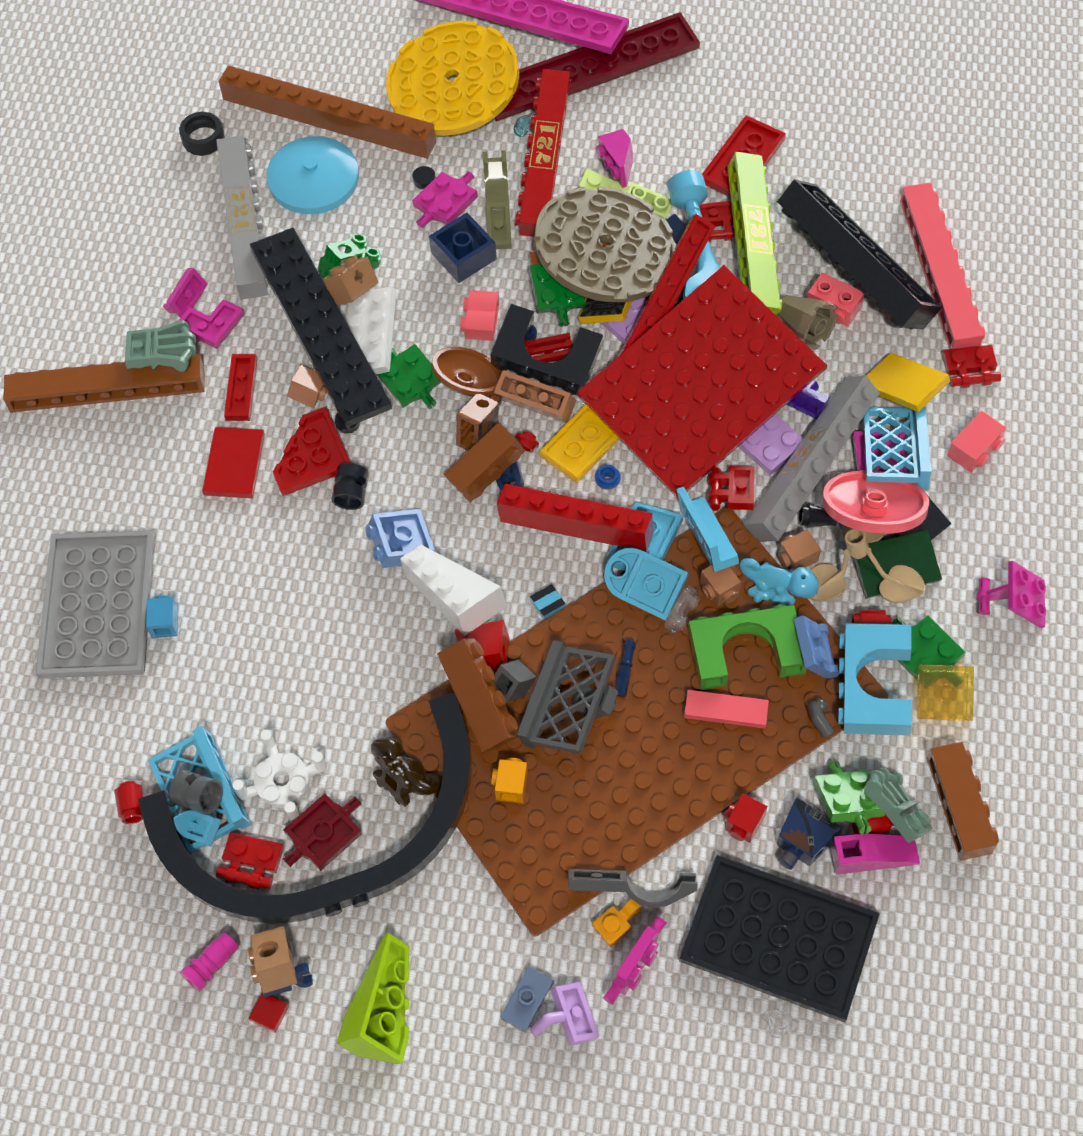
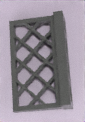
[517,640,616,754]

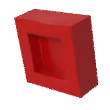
[248,993,289,1033]

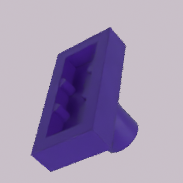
[786,380,829,419]

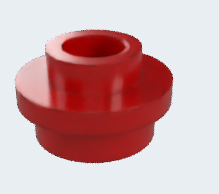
[515,431,539,452]

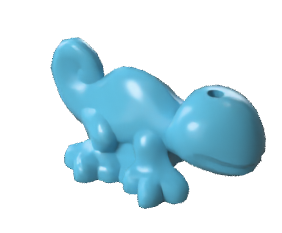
[739,558,819,606]

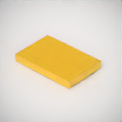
[867,353,950,412]
[539,404,620,483]

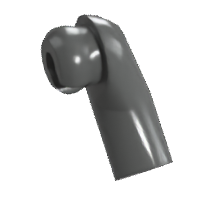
[808,698,835,738]

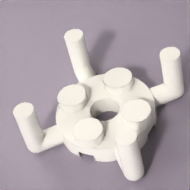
[233,730,326,822]

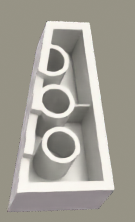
[400,545,507,636]

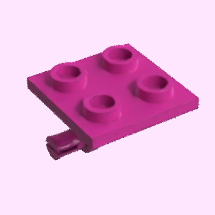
[976,560,1046,628]

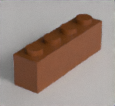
[437,639,518,752]
[926,742,999,861]

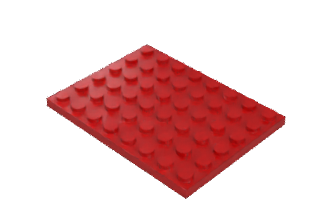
[577,265,827,500]

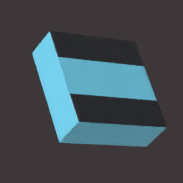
[530,584,566,620]

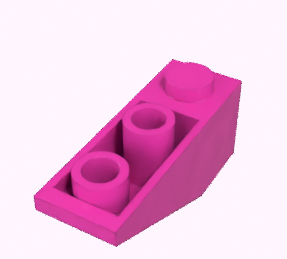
[596,129,633,188]
[831,834,920,875]

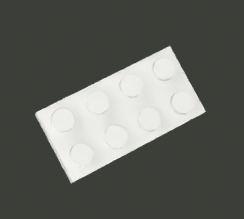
[347,286,396,375]

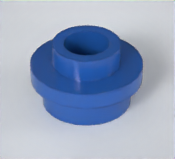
[595,465,620,490]

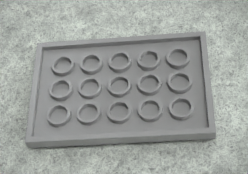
[36,530,155,678]

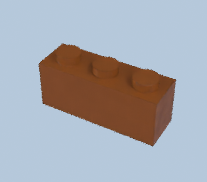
[443,422,525,503]

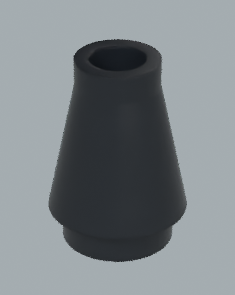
[798,503,837,528]

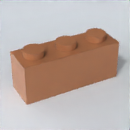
[494,370,577,423]

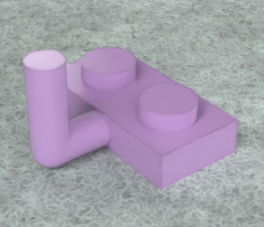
[530,982,600,1046]

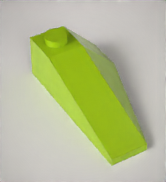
[337,933,409,1064]

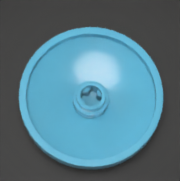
[266,136,359,214]

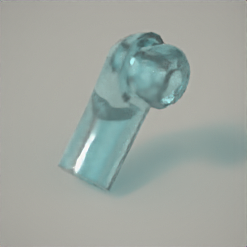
[513,112,536,137]

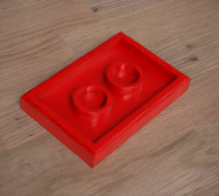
[202,427,265,499]

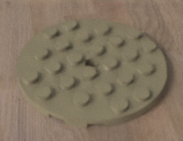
[534,186,677,302]

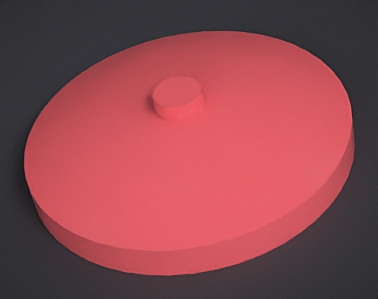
[822,470,929,534]

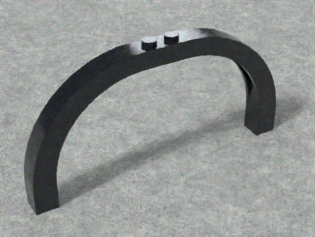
[138,692,472,923]

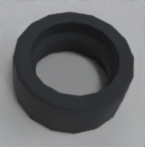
[179,111,224,156]

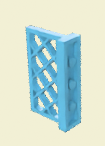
[863,405,931,490]
[148,726,251,854]

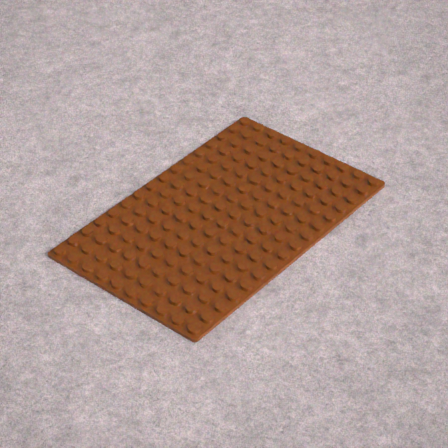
[386,507,889,936]

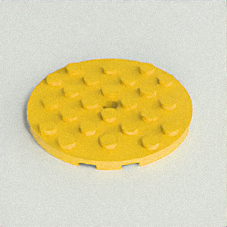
[386,21,519,136]

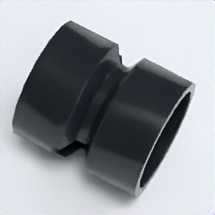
[331,463,369,510]

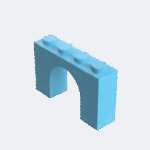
[839,623,912,736]

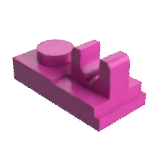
[163,268,208,318]

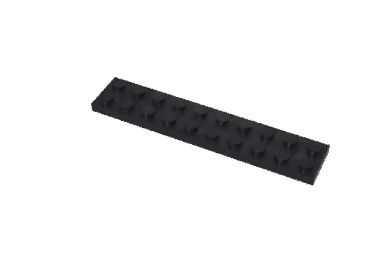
[250,227,392,428]

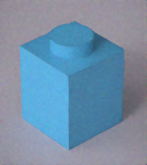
[146,595,178,638]

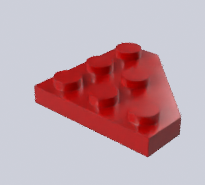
[273,407,351,497]

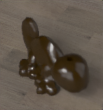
[371,737,442,807]

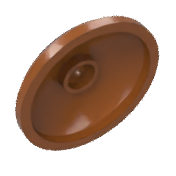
[431,347,502,397]

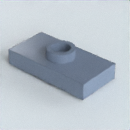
[500,966,554,1033]

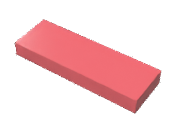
[684,690,769,729]

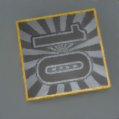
[578,297,632,324]

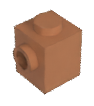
[287,364,327,409]
[778,529,821,570]
[700,566,741,606]

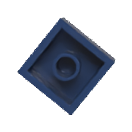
[429,212,497,283]

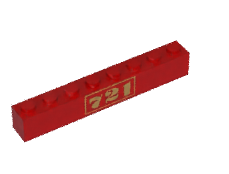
[515,69,570,237]

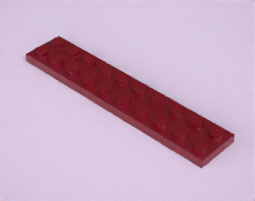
[495,12,700,121]

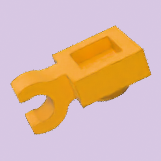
[592,899,642,948]

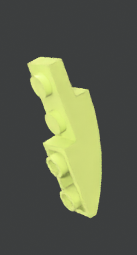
[578,169,672,220]

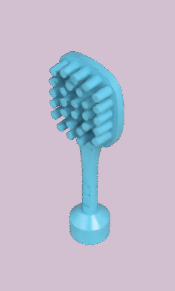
[667,170,720,300]

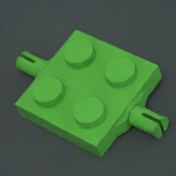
[813,761,885,835]

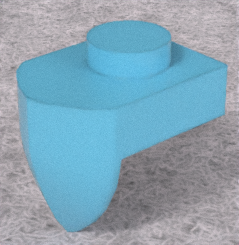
[173,810,221,846]

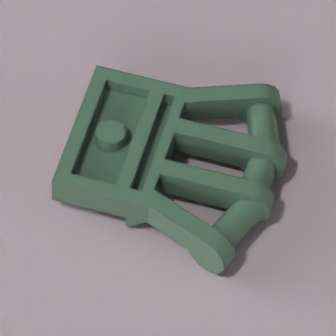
[125,320,196,372]
[865,768,933,844]

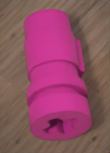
[180,932,239,992]

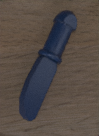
[616,639,636,698]

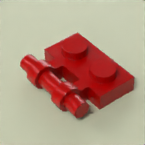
[699,200,735,243]
[942,345,1001,388]
[708,466,755,511]
[216,832,285,890]

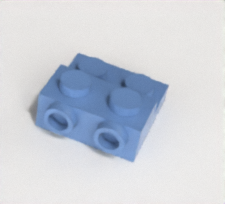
[366,509,435,568]

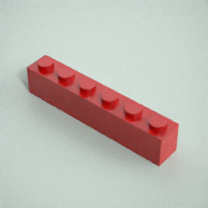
[497,484,654,552]

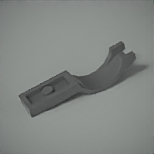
[568,869,698,908]

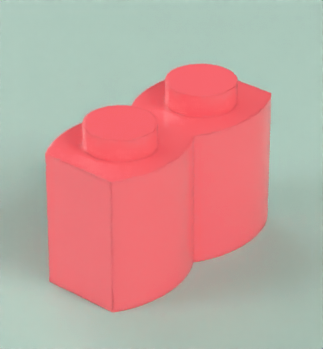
[460,290,499,341]

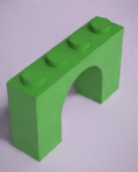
[688,604,807,690]

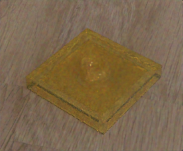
[917,665,974,721]

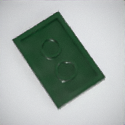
[854,530,942,599]

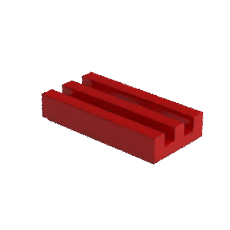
[525,333,573,363]

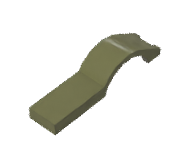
[483,150,512,250]

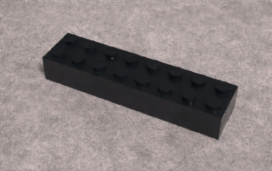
[777,179,942,330]

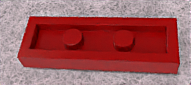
[224,354,258,421]

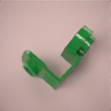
[318,233,381,279]

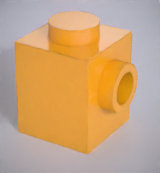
[491,758,528,803]

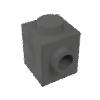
[494,660,537,703]

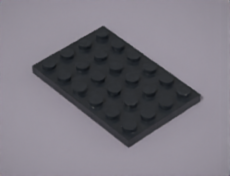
[679,855,880,1023]

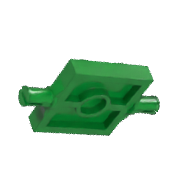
[529,264,586,327]
[377,344,441,409]
[892,615,966,689]

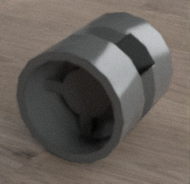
[169,770,223,815]

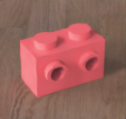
[807,273,864,327]

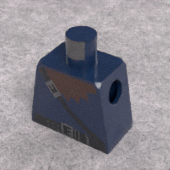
[777,797,842,870]

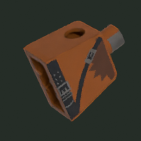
[456,394,502,451]

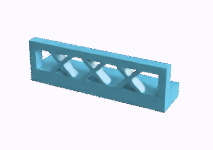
[677,487,739,572]

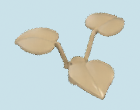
[808,525,925,603]

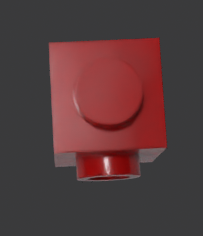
[724,793,768,843]

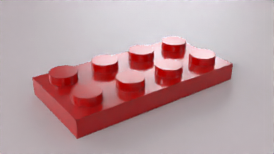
[702,115,786,197]

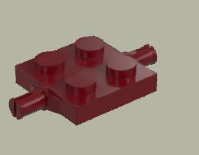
[283,793,362,871]

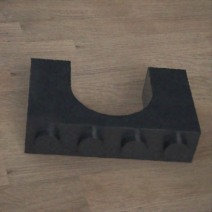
[490,304,603,395]

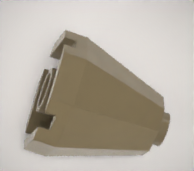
[776,295,838,350]

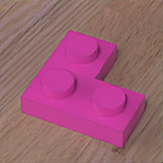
[178,299,244,349]

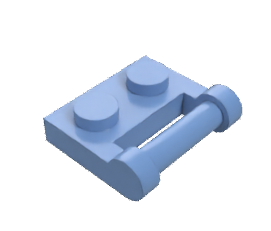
[794,615,839,679]

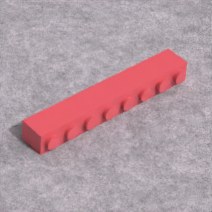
[900,182,985,349]

